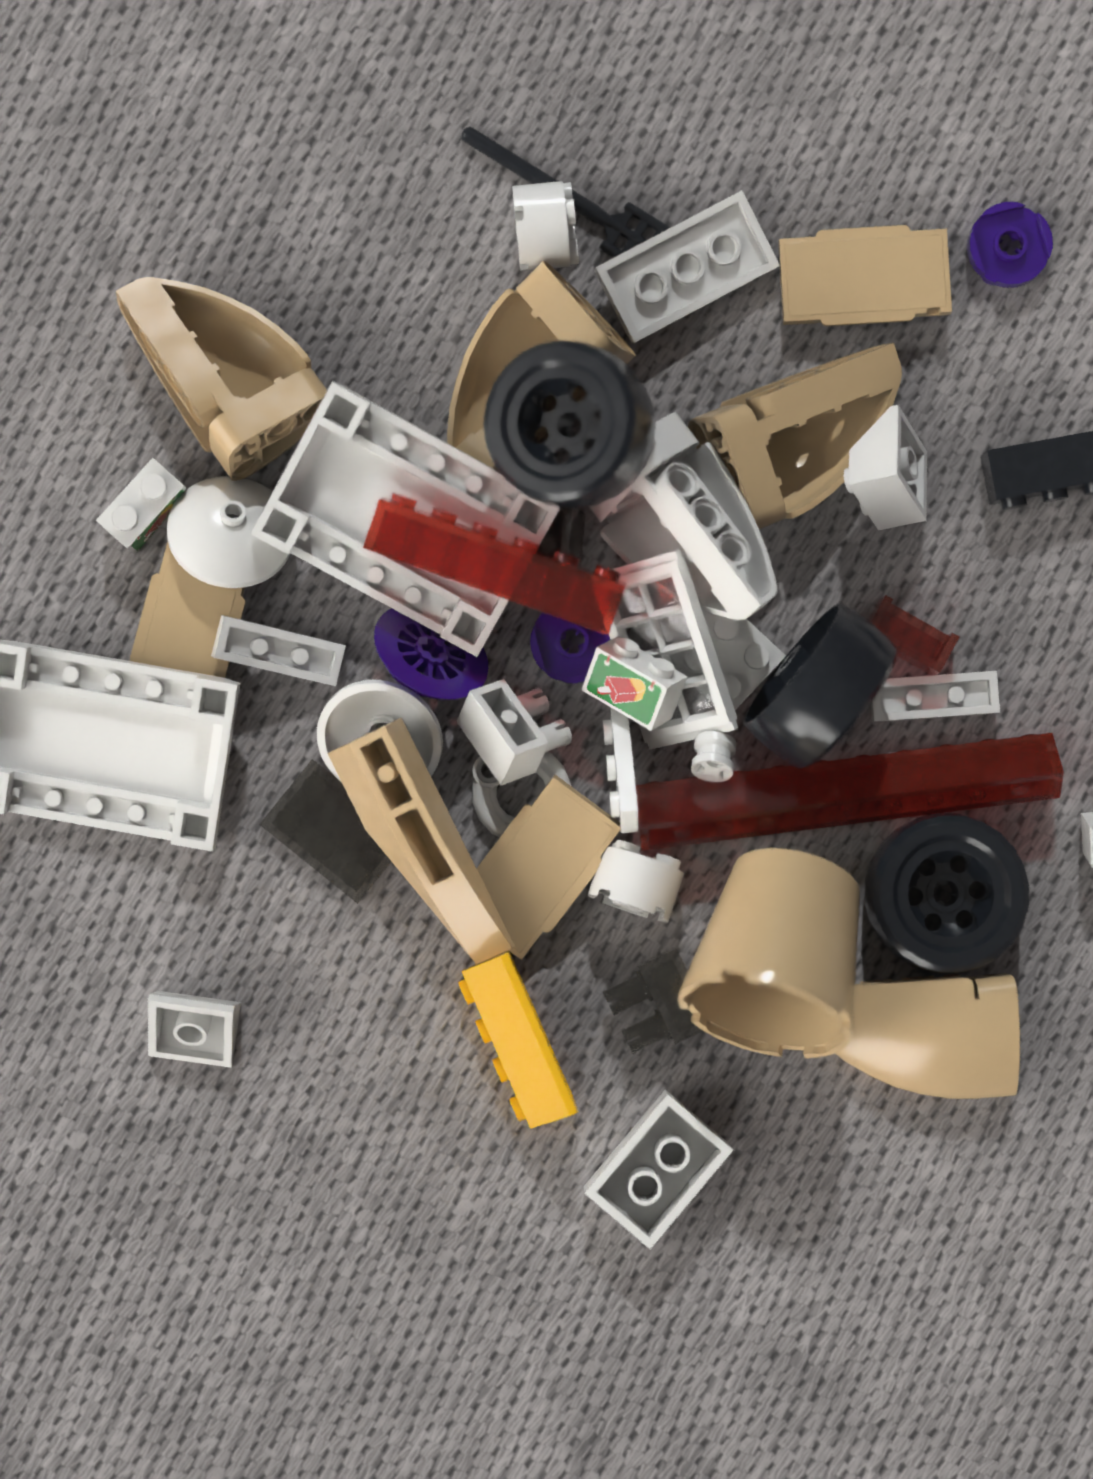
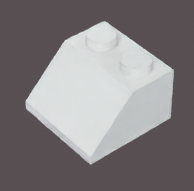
[844,405,927,530]

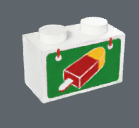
[96,458,187,554]
[582,636,688,731]

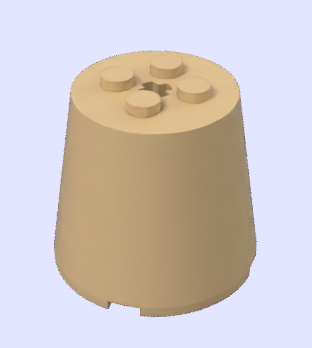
[678,848,860,1058]

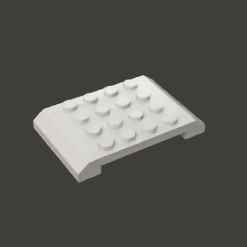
[251,381,560,657]
[0,640,240,851]

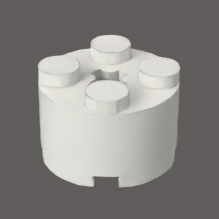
[512,181,579,271]
[588,840,684,923]

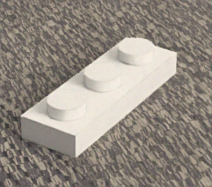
[211,615,346,686]
[871,671,1000,722]
[603,707,638,833]

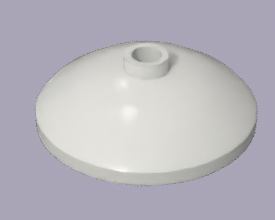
[167,476,291,588]
[317,680,443,782]

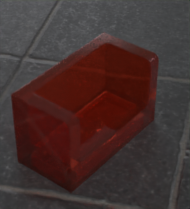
[868,595,960,675]

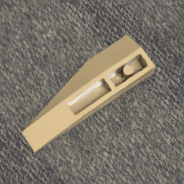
[327,717,515,965]

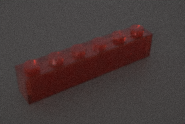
[363,492,627,635]

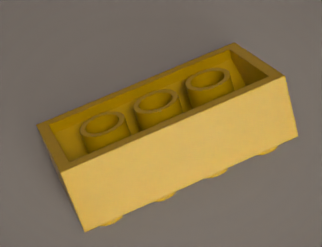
[458,950,578,1129]

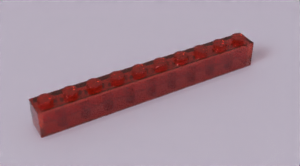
[635,733,1064,851]

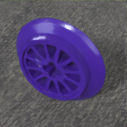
[374,608,488,699]

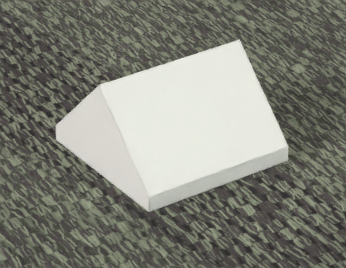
[148,991,241,1068]

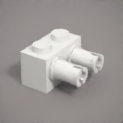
[457,679,572,785]

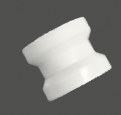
[691,731,737,782]

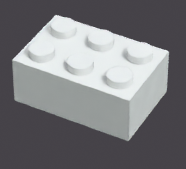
[584,1089,733,1249]

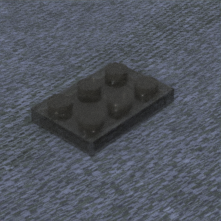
[259,759,392,904]

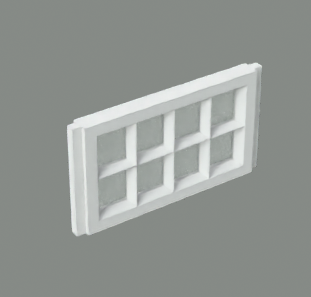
[592,549,738,750]

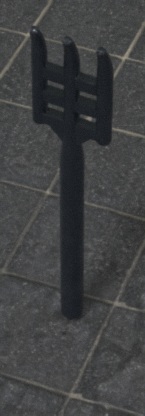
[461,127,671,258]

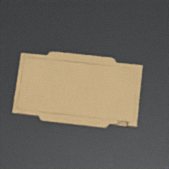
[778,225,952,326]
[130,542,246,678]
[477,775,621,960]

